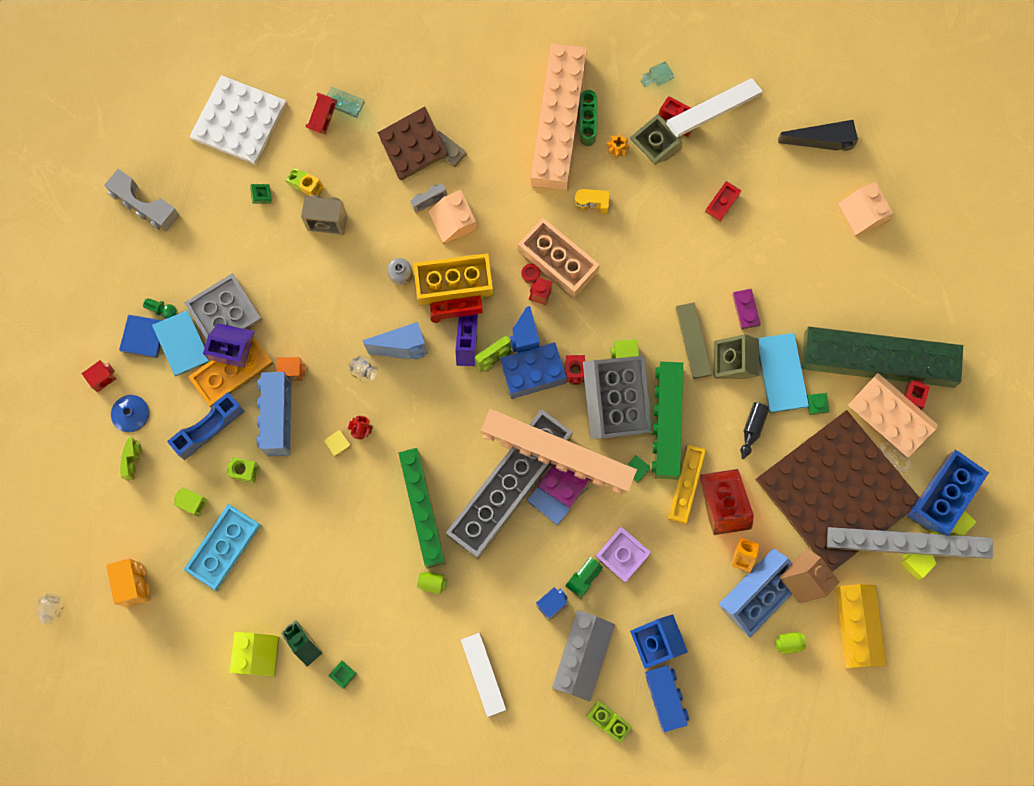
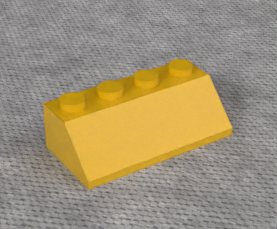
[835,584,886,669]

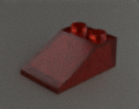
[700,469,754,535]

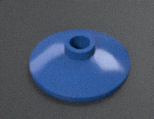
[111,395,149,432]

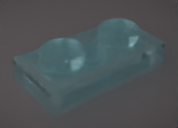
[327,86,365,118]

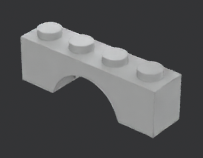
[104,169,179,232]

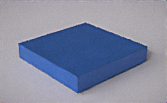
[119,315,162,358]

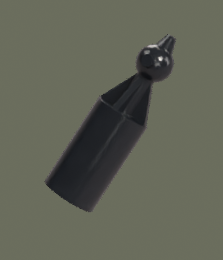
[740,402,770,460]

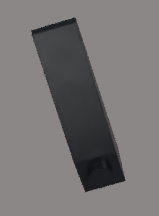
[778,120,858,151]

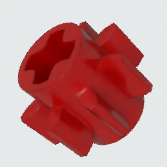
[347,416,373,440]

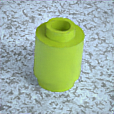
[417,571,447,594]
[775,632,806,655]

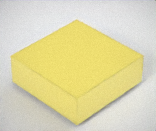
[324,430,351,457]

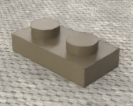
[438,130,467,167]

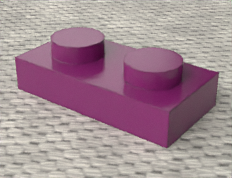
[732,288,761,330]

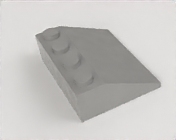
[583,356,652,439]

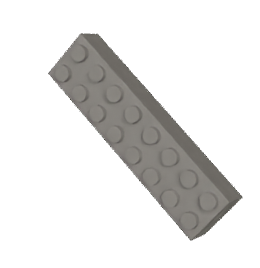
[446,409,573,559]

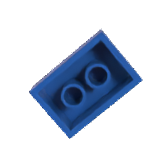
[500,342,566,399]

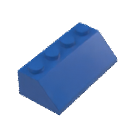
[908,449,989,535]

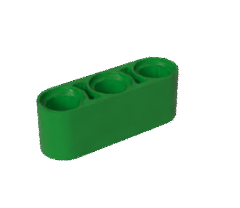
[580,90,597,146]

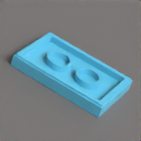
[152,310,210,377]

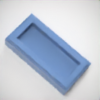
[527,487,570,525]

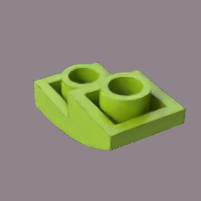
[120,437,141,481]
[586,700,632,744]

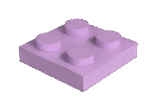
[595,527,651,583]

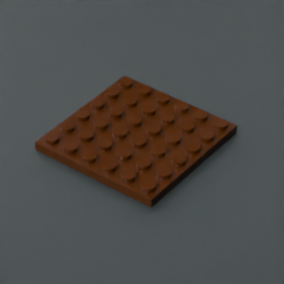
[755,410,919,572]

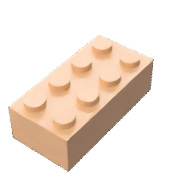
[518,218,600,298]
[848,373,938,458]

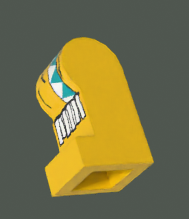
[575,189,610,214]

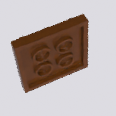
[377,106,449,180]

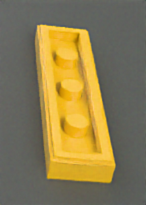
[668,444,707,525]

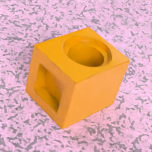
[731,537,759,573]

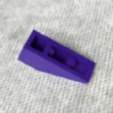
[455,314,478,366]

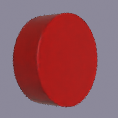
[521,264,540,283]

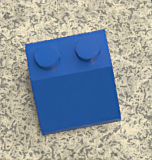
[510,306,540,353]
[630,614,688,669]

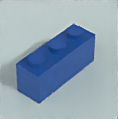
[644,665,689,732]

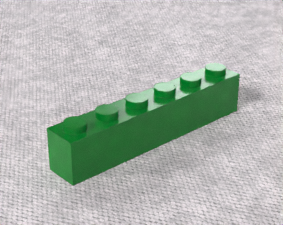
[651,361,684,480]
[398,448,446,569]

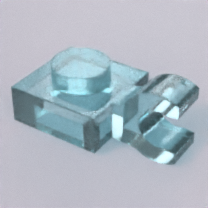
[641,61,674,87]

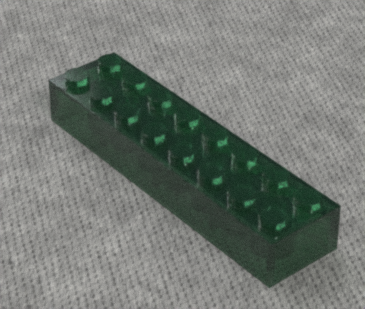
[801,326,963,388]

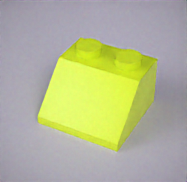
[230,632,279,676]

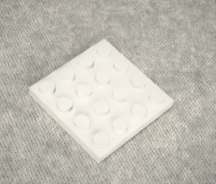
[189,75,287,165]

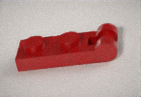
[430,295,483,323]

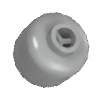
[387,258,413,285]

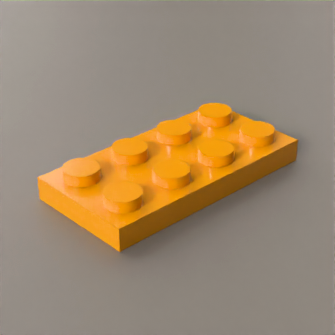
[188,337,274,408]

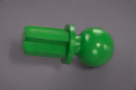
[143,298,177,319]

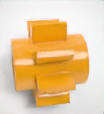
[607,134,630,158]

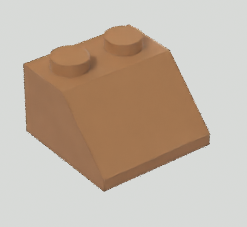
[779,549,840,603]

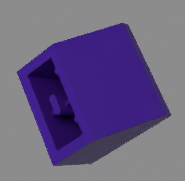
[203,323,255,368]

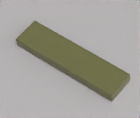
[676,302,712,379]

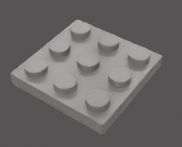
[184,273,262,339]

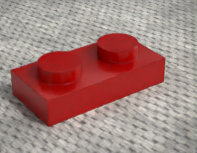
[705,181,742,222]

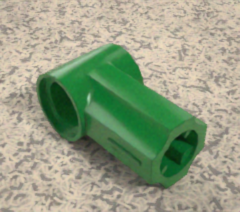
[565,557,603,599]

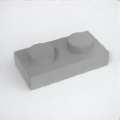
[410,183,447,213]

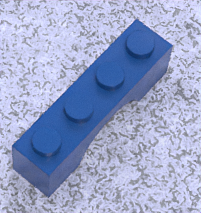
[167,392,245,460]

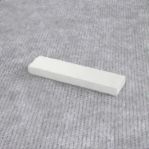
[461,633,506,717]

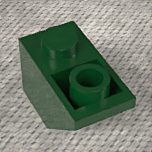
[281,620,323,667]

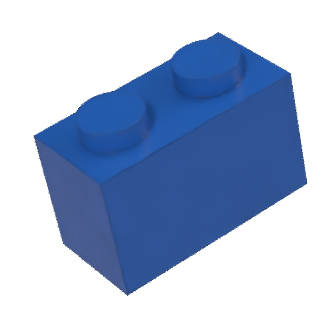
[536,587,568,621]

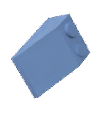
[363,322,428,360]

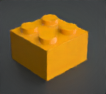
[106,558,150,607]

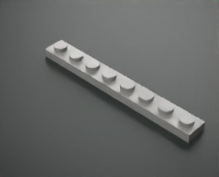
[827,527,993,559]

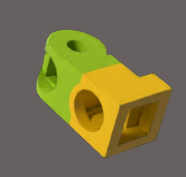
[285,168,324,197]

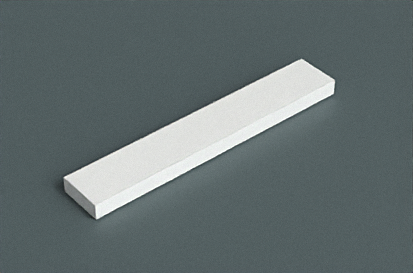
[666,78,763,137]

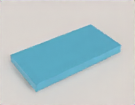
[757,333,809,413]
[183,504,261,591]

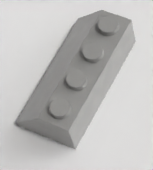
[552,610,615,701]

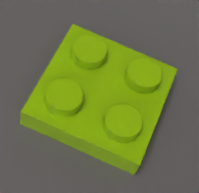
[474,336,512,373]

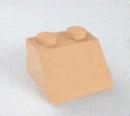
[838,182,893,236]
[429,190,477,244]

